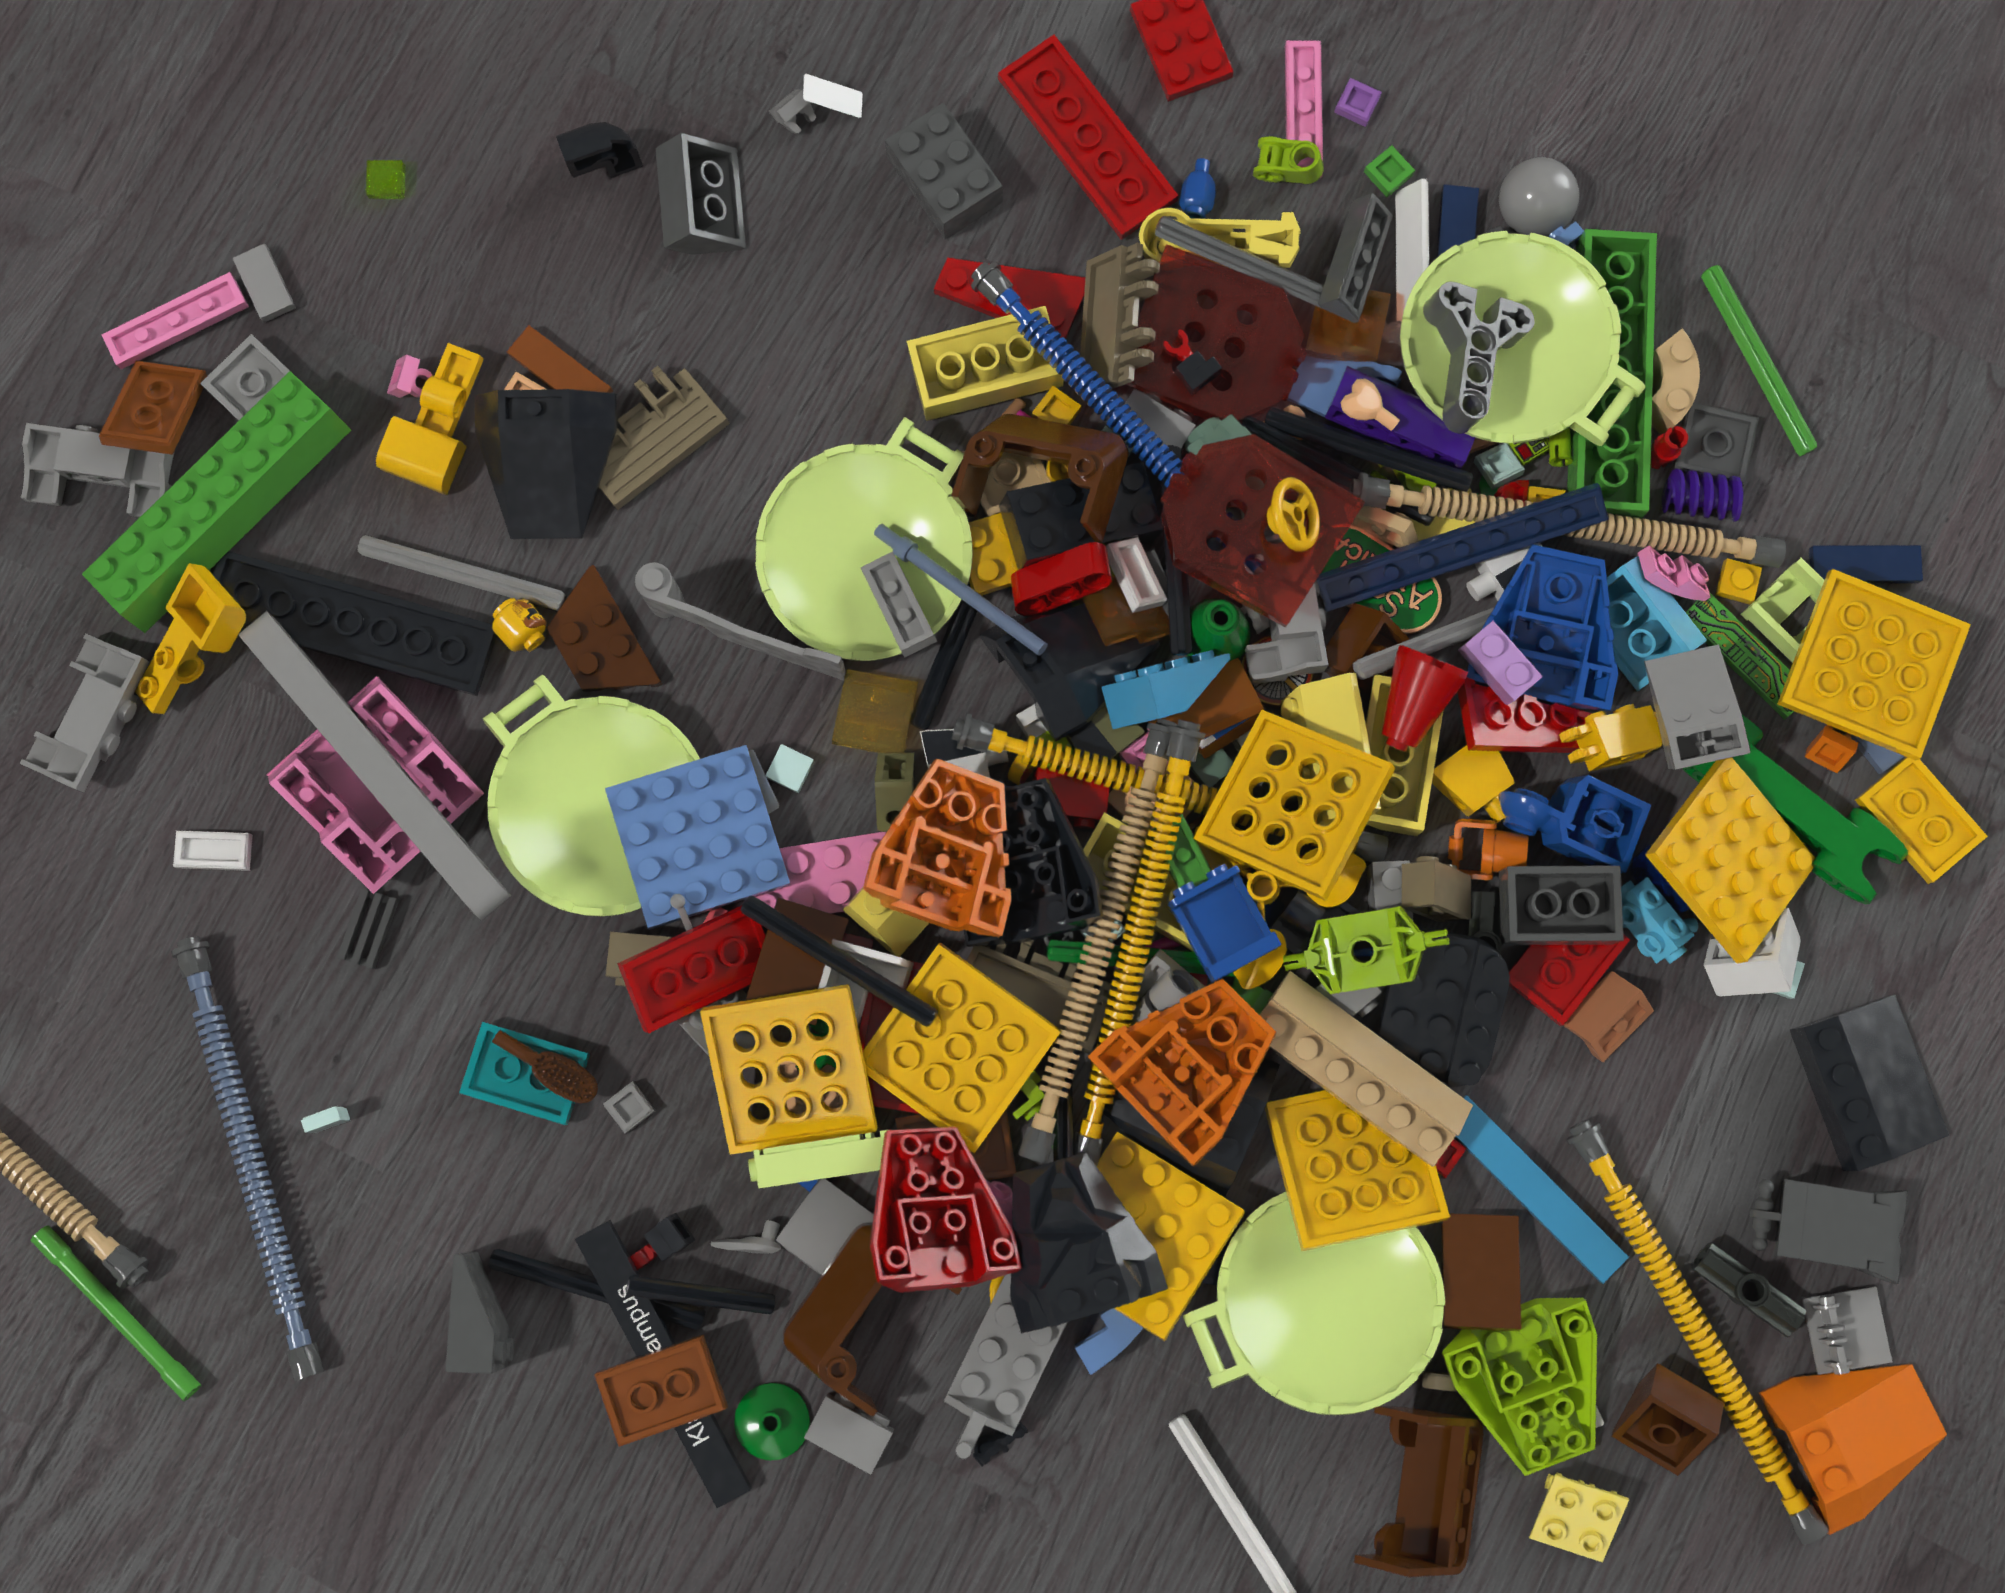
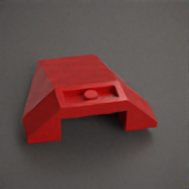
[870,1127,1022,1293]

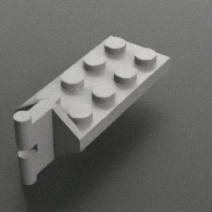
[944,1274,1066,1459]

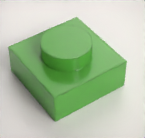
[1364,145,1415,197]

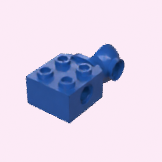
[1499,775,1651,873]

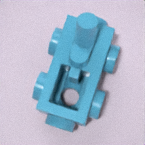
[1621,877,1698,964]

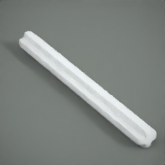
[1169,1414,1297,1593]

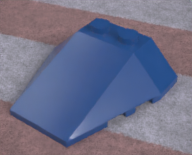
[1467,544,1618,711]

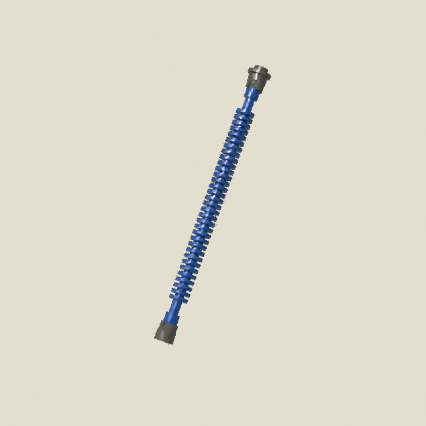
[971,262,1292,597]

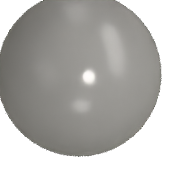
[1499,157,1579,237]

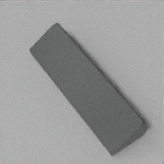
[1318,193,1393,323]

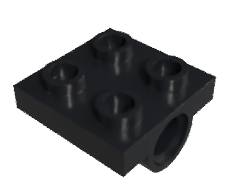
[1270,889,1361,955]

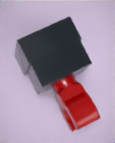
[1163,329,1222,396]
[631,1213,695,1270]

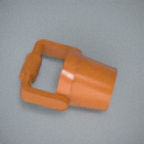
[1448,818,1529,880]

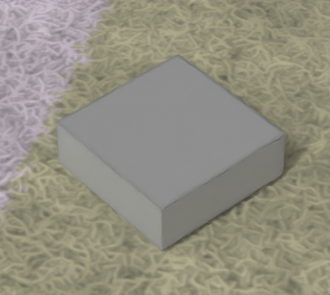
[603,1081,656,1134]

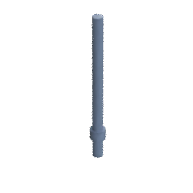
[874,524,1047,656]

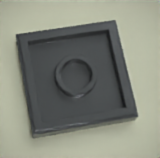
[1671,402,1759,487]

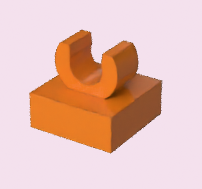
[1804,725,1858,773]

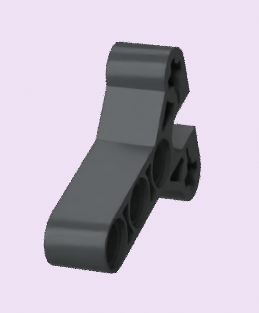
[1423,281,1535,434]

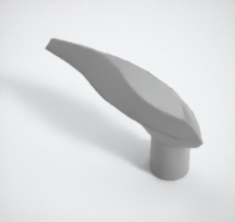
[711,1220,781,1254]

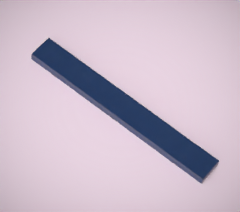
[1316,483,1609,612]

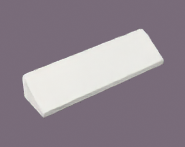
[1395,179,1429,327]

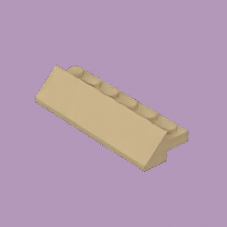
[1259,971,1473,1167]

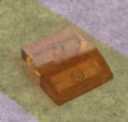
[1304,289,1391,362]
[1082,575,1170,647]

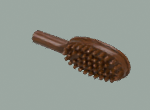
[492,1030,598,1103]

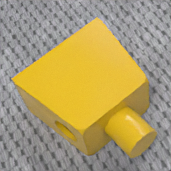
[1432,745,1515,823]

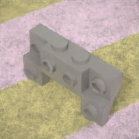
[21,423,174,517]
[1228,534,1328,684]
[20,633,149,792]

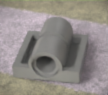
[1127,949,1205,1025]

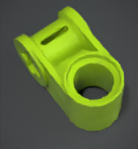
[1253,136,1324,184]

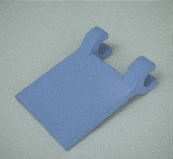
[1283,335,1402,439]

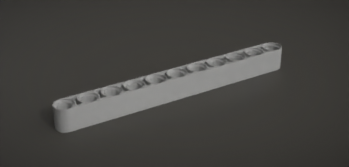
[238,611,511,921]

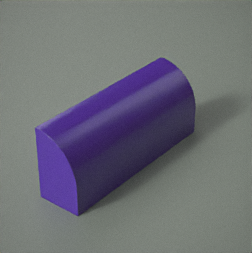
[1324,366,1475,469]

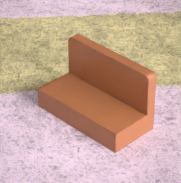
[1564,971,1654,1062]

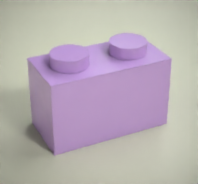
[1458,621,1543,705]

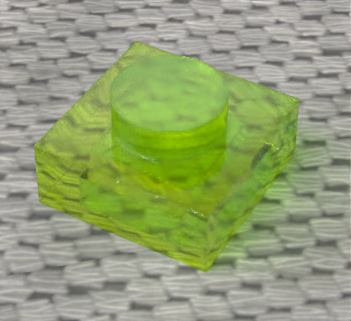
[366,160,405,199]

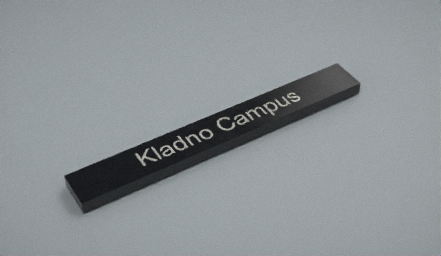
[575,1220,752,1508]

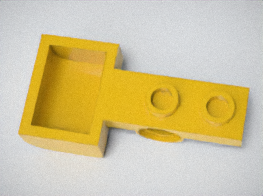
[376,343,484,495]
[135,563,246,714]

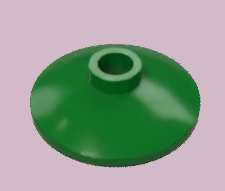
[734,1383,810,1460]

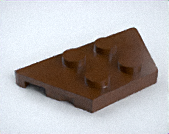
[547,564,662,692]

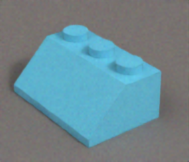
[1607,556,1707,692]

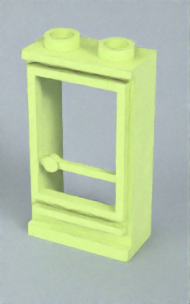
[1740,558,1824,663]
[748,1130,887,1188]

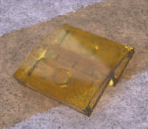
[832,669,918,753]

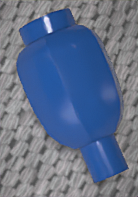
[1179,158,1216,219]

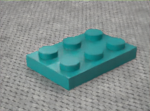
[459,1022,590,1125]

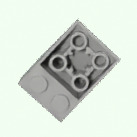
[1644,644,1750,770]

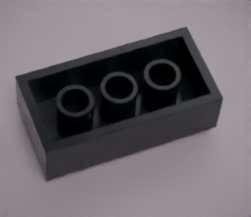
[999,462,1164,570]

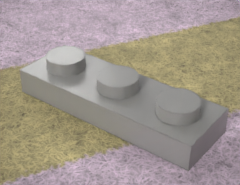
[861,551,937,657]

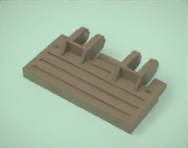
[1077,242,1160,396]
[599,366,730,511]
[967,940,1117,1054]

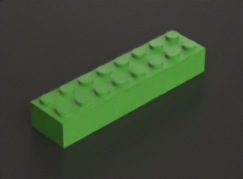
[1567,229,1657,519]
[82,371,351,633]

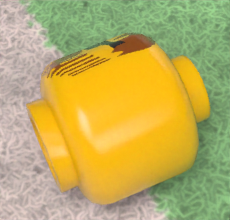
[492,598,547,652]

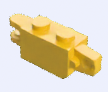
[1559,704,1663,772]

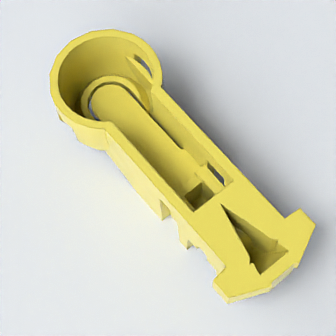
[1139,208,1301,272]

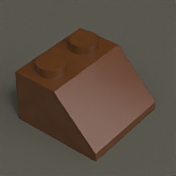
[1325,603,1410,703]
[1611,1363,1724,1476]

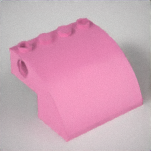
[267,676,484,894]

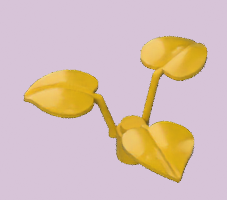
[1194,826,1366,990]

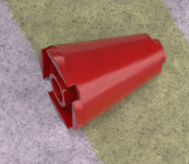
[1381,645,1468,752]

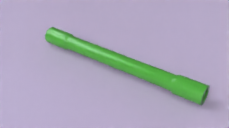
[31,1225,201,1401]

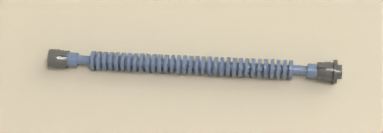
[171,936,324,1381]

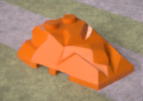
[863,758,1011,937]
[1087,979,1276,1167]

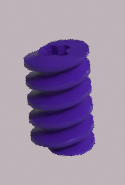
[1662,468,1744,522]

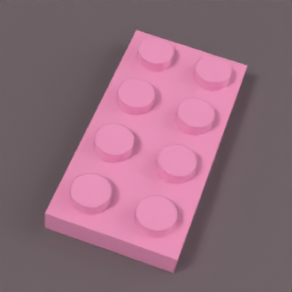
[755,832,886,915]

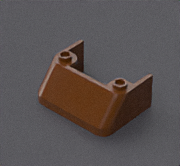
[951,414,1129,543]
[783,1223,962,1417]
[1354,1406,1484,1577]

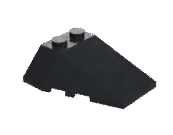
[1103,1058,1280,1198]

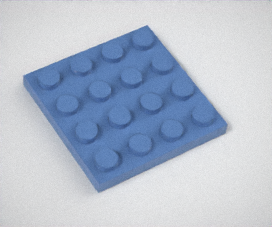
[605,745,791,930]

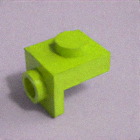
[1012,1070,1045,1121]

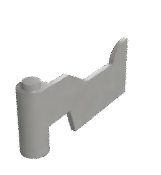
[635,563,847,681]

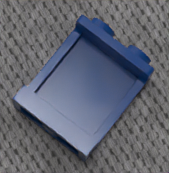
[1168,864,1282,983]

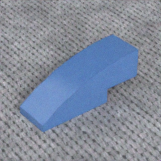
[1074,1309,1143,1375]

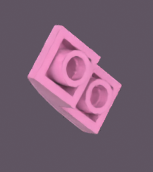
[1638,545,1710,601]

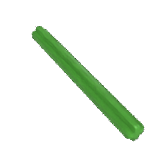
[1701,265,1817,456]

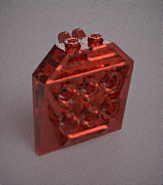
[1127,244,1307,423]
[1160,434,1365,628]

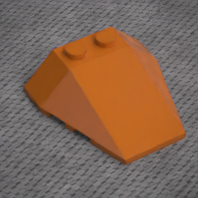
[1758,1364,1947,1535]

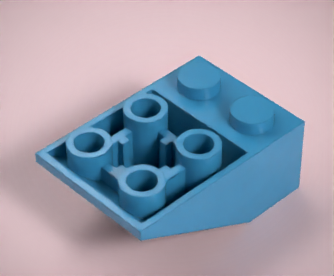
[1102,650,1231,729]

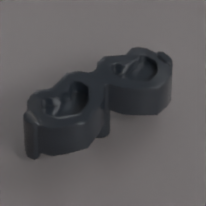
[973,1421,1028,1466]

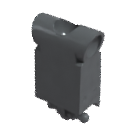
[1749,1179,1908,1284]

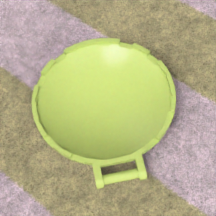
[1400,231,1645,446]
[755,417,973,661]
[483,674,700,916]
[1183,1192,1445,1415]

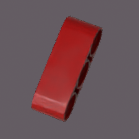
[1011,542,1112,616]

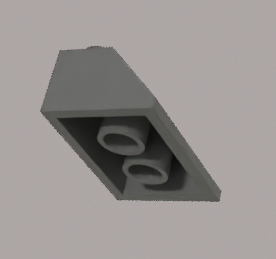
[655,133,746,255]

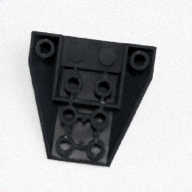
[475,389,617,539]
[980,591,1160,742]
[964,778,1103,947]

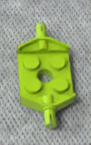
[1283,906,1449,994]

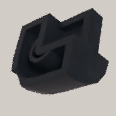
[556,122,643,178]

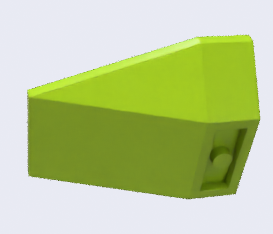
[1442,1298,1597,1476]

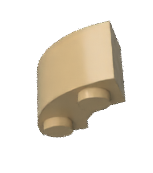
[1652,328,1700,435]

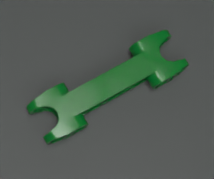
[1682,715,1908,904]

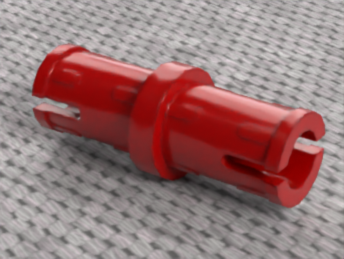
[1650,426,1688,469]

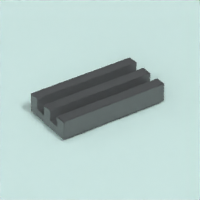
[337,888,399,969]

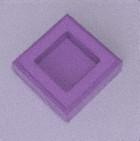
[1334,78,1382,127]

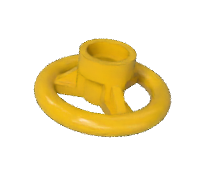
[1267,477,1320,552]

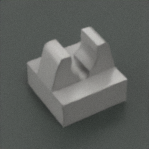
[769,89,816,133]

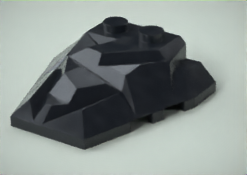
[1010,1152,1168,1334]

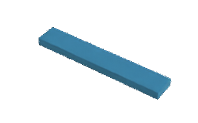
[1455,1095,1629,1284]

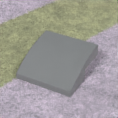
[775,1178,874,1275]

